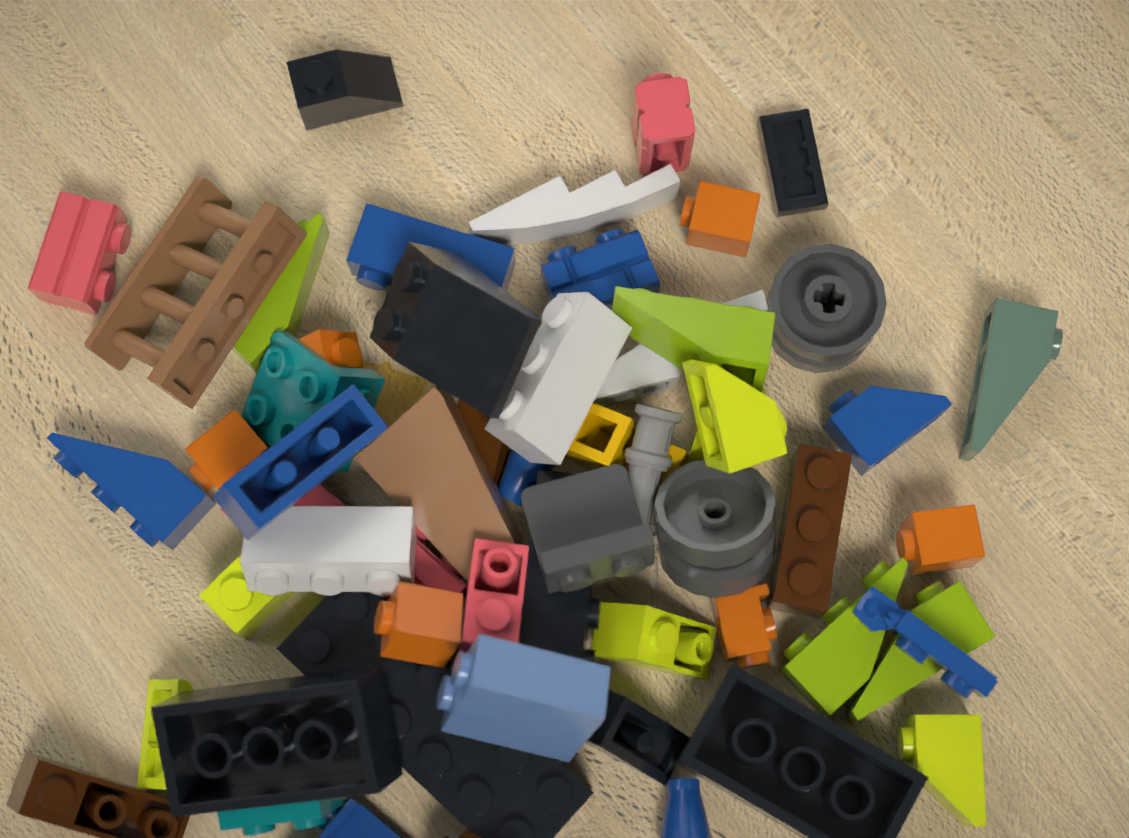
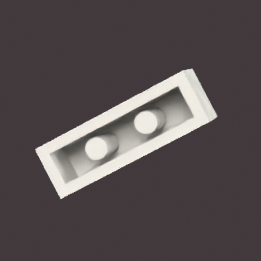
[485,292,632,465]
[240,506,417,596]

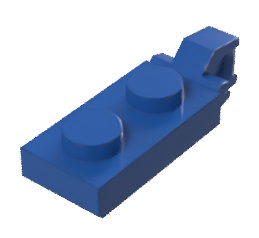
[852,586,998,699]

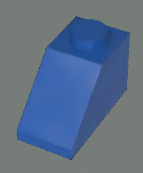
[822,386,952,476]

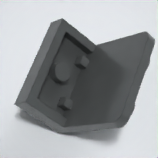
[521,464,655,594]

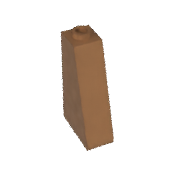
[355,385,525,582]

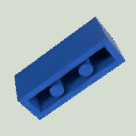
[346,203,516,292]
[213,384,389,540]

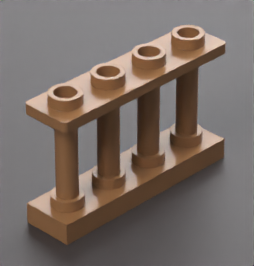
[84,176,307,409]

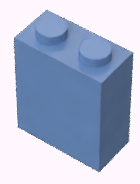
[436,634,611,762]

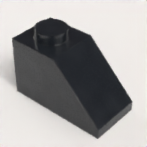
[286,49,403,131]
[585,689,689,786]

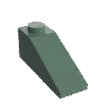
[959,298,1063,461]

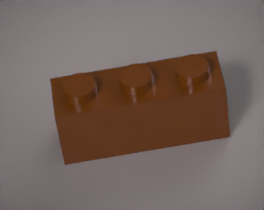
[766,444,852,619]

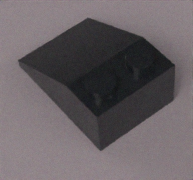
[370,241,541,419]

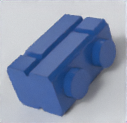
[541,228,661,311]

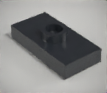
[757,108,829,217]

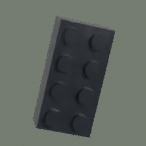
[675,664,929,838]
[151,665,403,817]

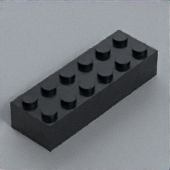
[276,592,594,838]

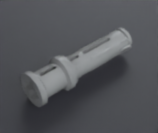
[624,403,683,525]

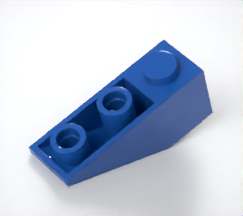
[47,432,216,550]

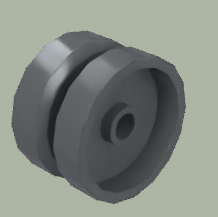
[766,244,887,373]
[654,459,776,598]

